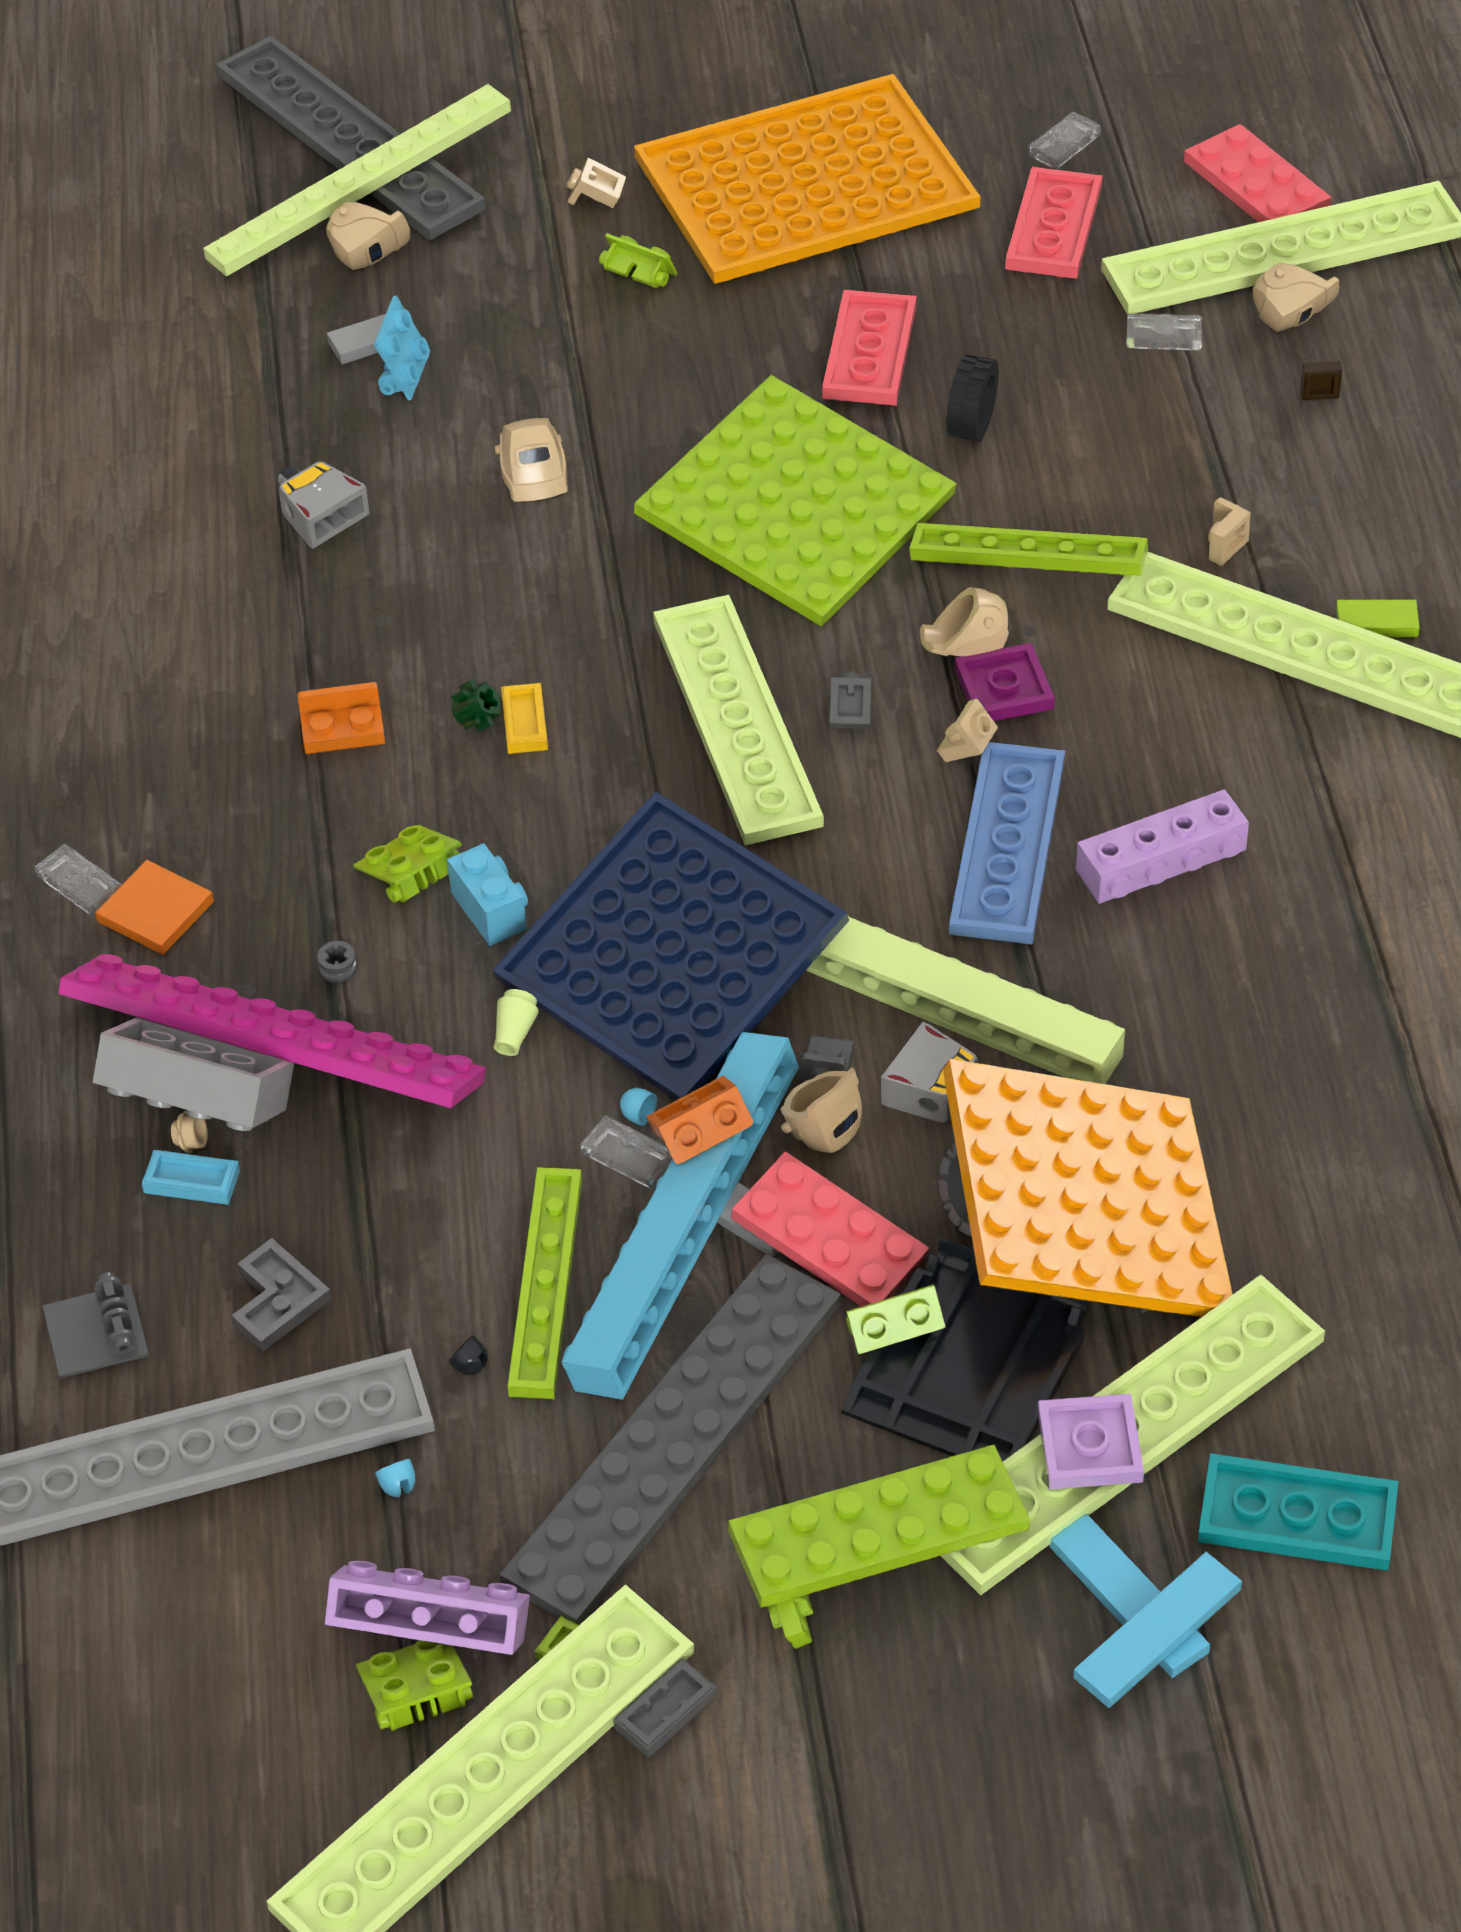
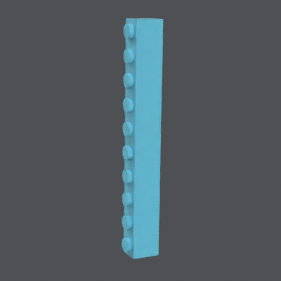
[562,1032,799,1400]

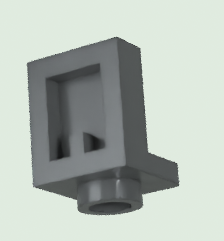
[830,672,871,729]
[801,1035,854,1083]

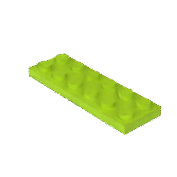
[728,1445,1030,1608]

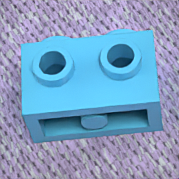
[447,843,528,946]

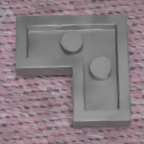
[231,1238,332,1352]

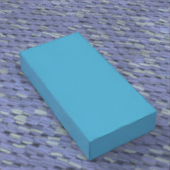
[142,1150,240,1205]

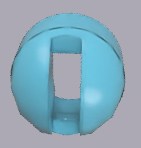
[620,1088,657,1126]
[375,1459,416,1497]

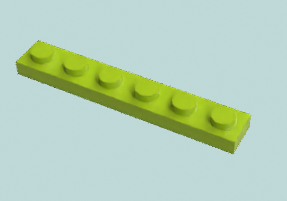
[909,523,1148,576]
[508,1167,582,1399]

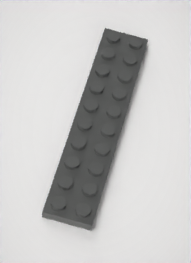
[216,36,486,240]
[499,1254,841,1625]

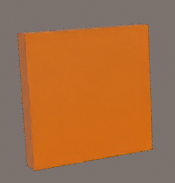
[95,860,214,955]

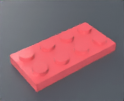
[1184,124,1331,222]
[1005,167,1102,279]
[822,290,917,406]
[731,1151,929,1307]

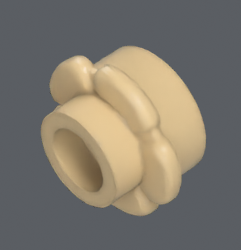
[171,1111,208,1154]

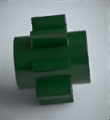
[451,679,501,731]

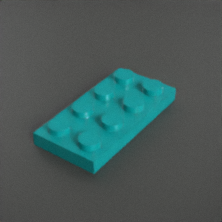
[1198,1453,1399,1571]

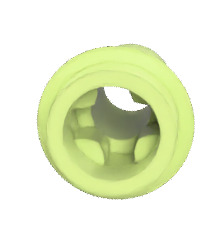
[493,989,539,1056]

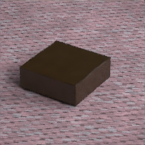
[1300,361,1342,401]

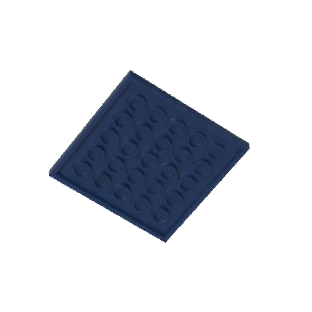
[492,791,849,1100]

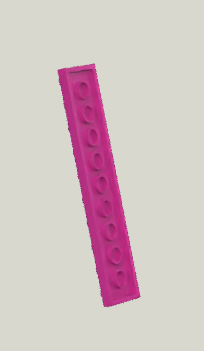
[59,954,486,1108]

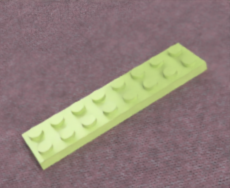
[653,595,824,845]

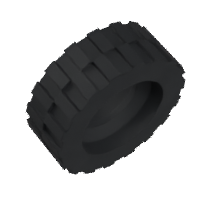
[946,354,999,442]

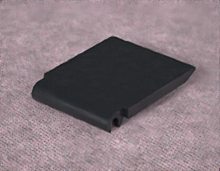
[841,1237,1091,1462]

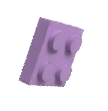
[1037,1394,1144,1490]

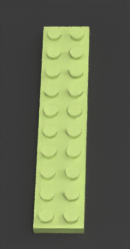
[1101,181,1461,315]
[1108,552,1461,738]
[941,1275,1325,1595]
[267,1584,694,1932]

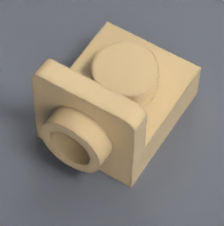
[566,158,626,208]
[1208,497,1251,566]
[937,699,998,762]

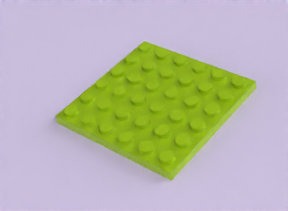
[634,375,957,627]

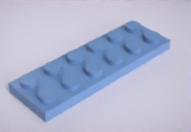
[949,742,1065,945]

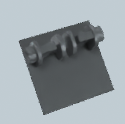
[42,1272,149,1379]

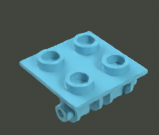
[374,296,430,400]

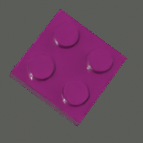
[954,643,1055,721]

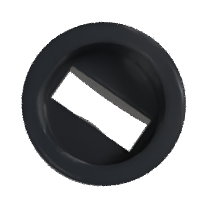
[448,1335,488,1375]

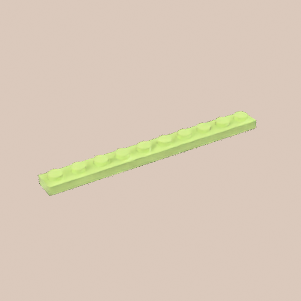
[203,84,511,276]

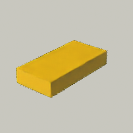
[501,683,548,754]

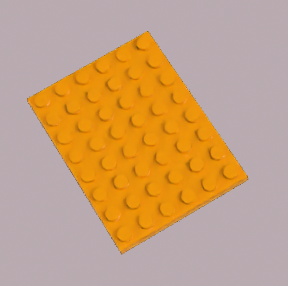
[634,74,980,284]

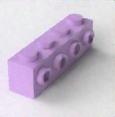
[1076,789,1249,904]
[325,1561,530,1655]

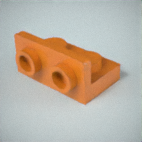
[297,682,385,754]
[646,1076,753,1164]

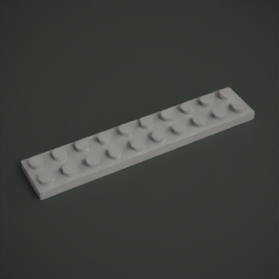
[0,1348,435,1546]

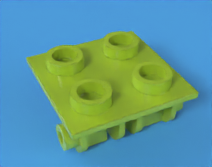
[353,825,462,903]
[355,1640,473,1731]

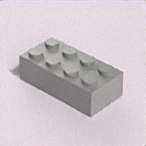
[92,1017,294,1131]

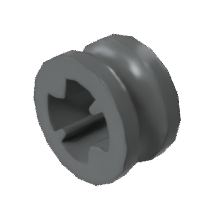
[317,941,357,983]

